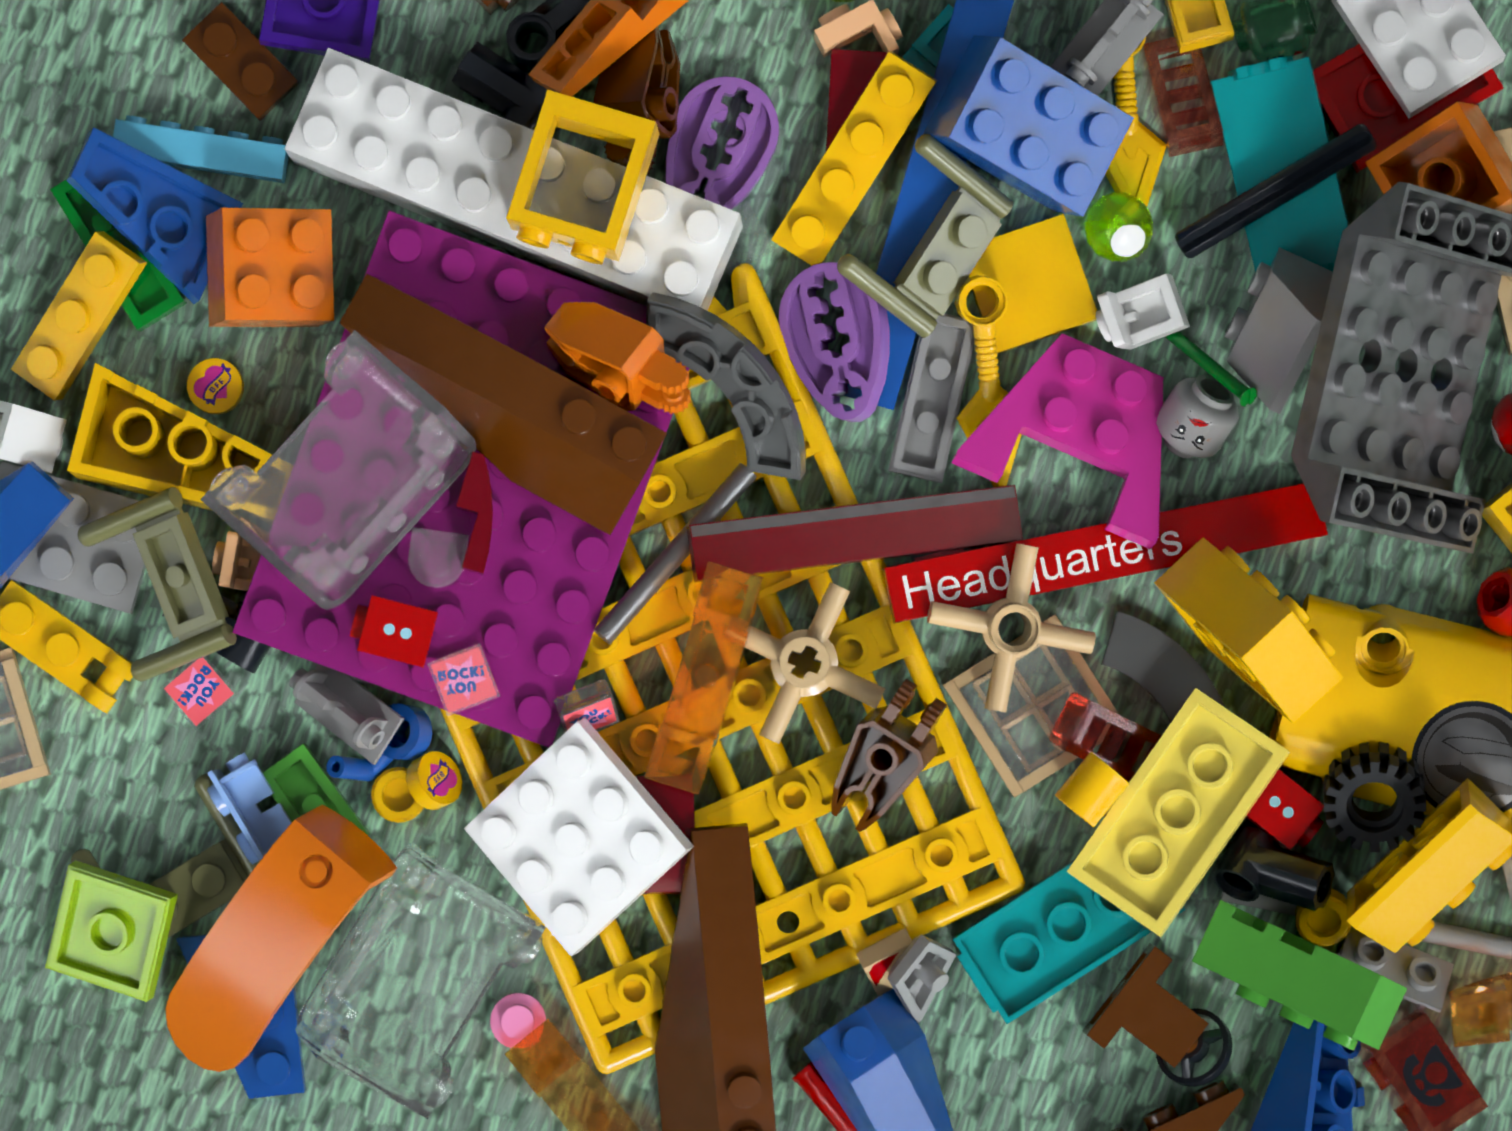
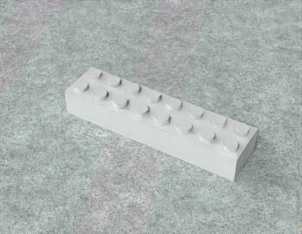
[284,48,743,310]

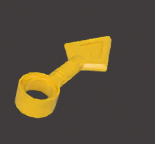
[1105,37,1167,225]
[954,275,1022,487]

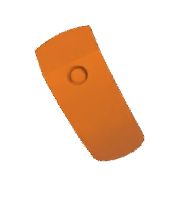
[165,804,397,1072]

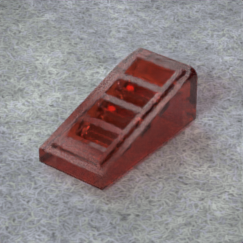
[1143,37,1223,157]
[1049,692,1162,782]

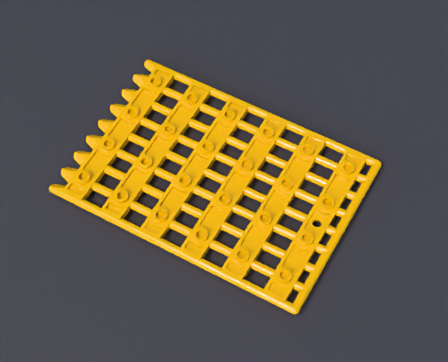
[439,263,1025,1074]

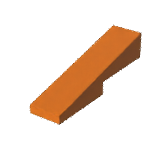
[528,0,689,97]

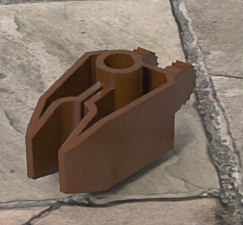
[593,26,680,174]
[831,679,947,832]

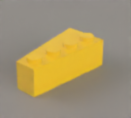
[67,363,294,525]

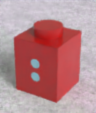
[349,595,438,668]
[1245,770,1324,850]

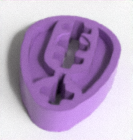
[666,77,779,210]
[779,262,890,422]

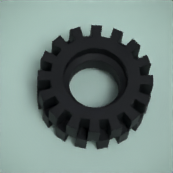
[1323,742,1426,852]

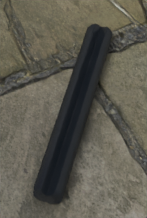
[1175,124,1377,258]

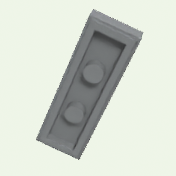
[888,314,975,484]

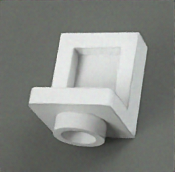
[1096,273,1190,350]

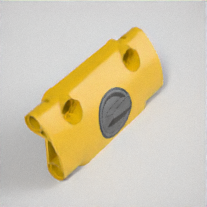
[1269,594,1512,820]

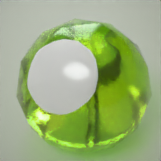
[1084,192,1154,262]

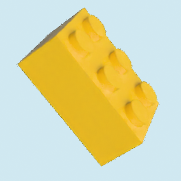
[1154,537,1343,724]

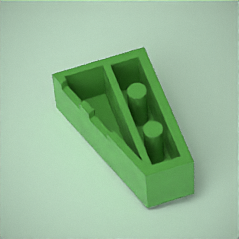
[1192,900,1407,1051]

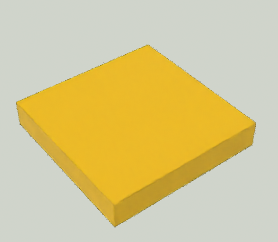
[968,214,1097,354]

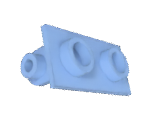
[207,752,292,864]

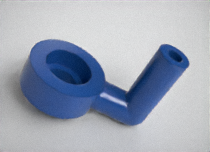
[327,703,432,781]

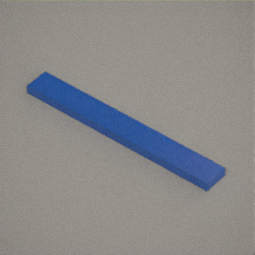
[843,0,1014,410]

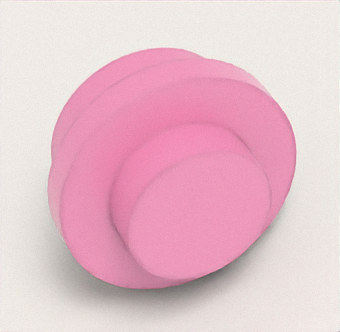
[490,993,546,1049]

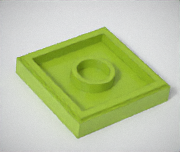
[45,860,178,1002]

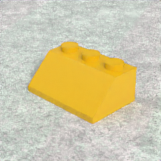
[1346,778,1512,953]

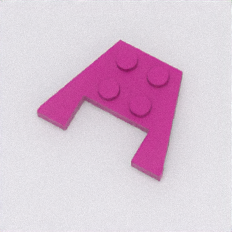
[951,333,1164,549]

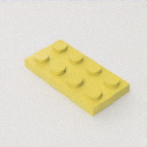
[1067,688,1290,938]

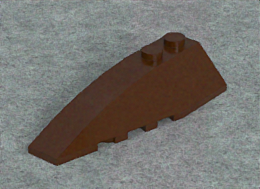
[340,274,667,535]
[654,823,776,1131]

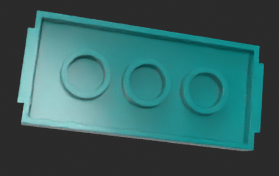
[1211,56,1349,272]
[952,859,1186,1024]

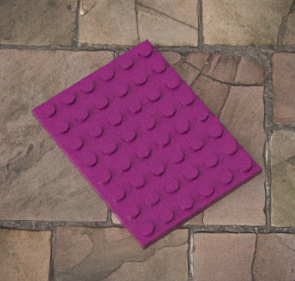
[232,211,689,748]

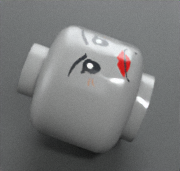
[1156,375,1239,458]

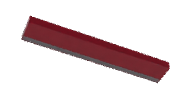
[686,485,1023,583]

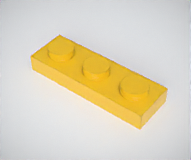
[11,231,147,401]

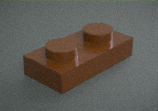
[182,2,299,121]

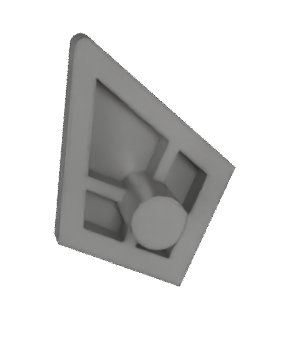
[888,934,956,1023]

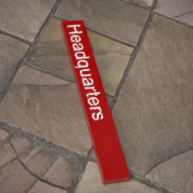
[882,483,1328,623]

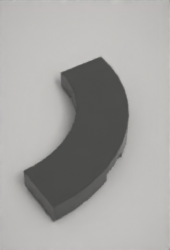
[646,292,806,480]
[1101,611,1225,723]

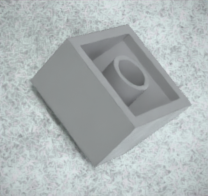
[1224,247,1333,414]

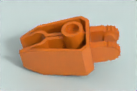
[544,302,691,415]

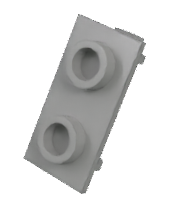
[1051,0,1164,96]
[289,664,405,765]
[1335,926,1454,1013]

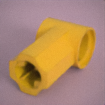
[1055,752,1129,828]

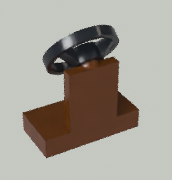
[1082,943,1233,1087]

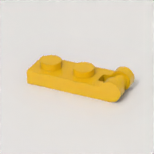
[0,580,133,714]

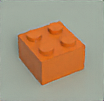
[1365,101,1512,214]
[206,208,334,327]

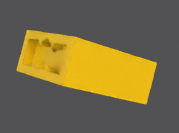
[506,89,660,265]

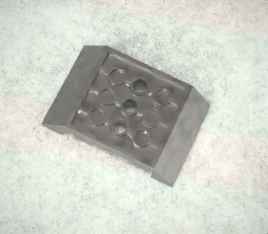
[1291,182,1512,554]

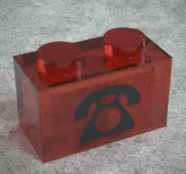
[1362,1009,1488,1131]

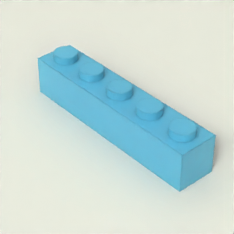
[113,115,289,183]

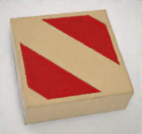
[856,928,912,996]

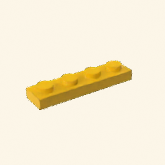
[771,51,937,266]

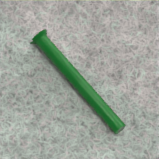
[1165,331,1257,407]

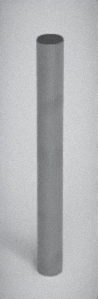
[594,463,757,645]

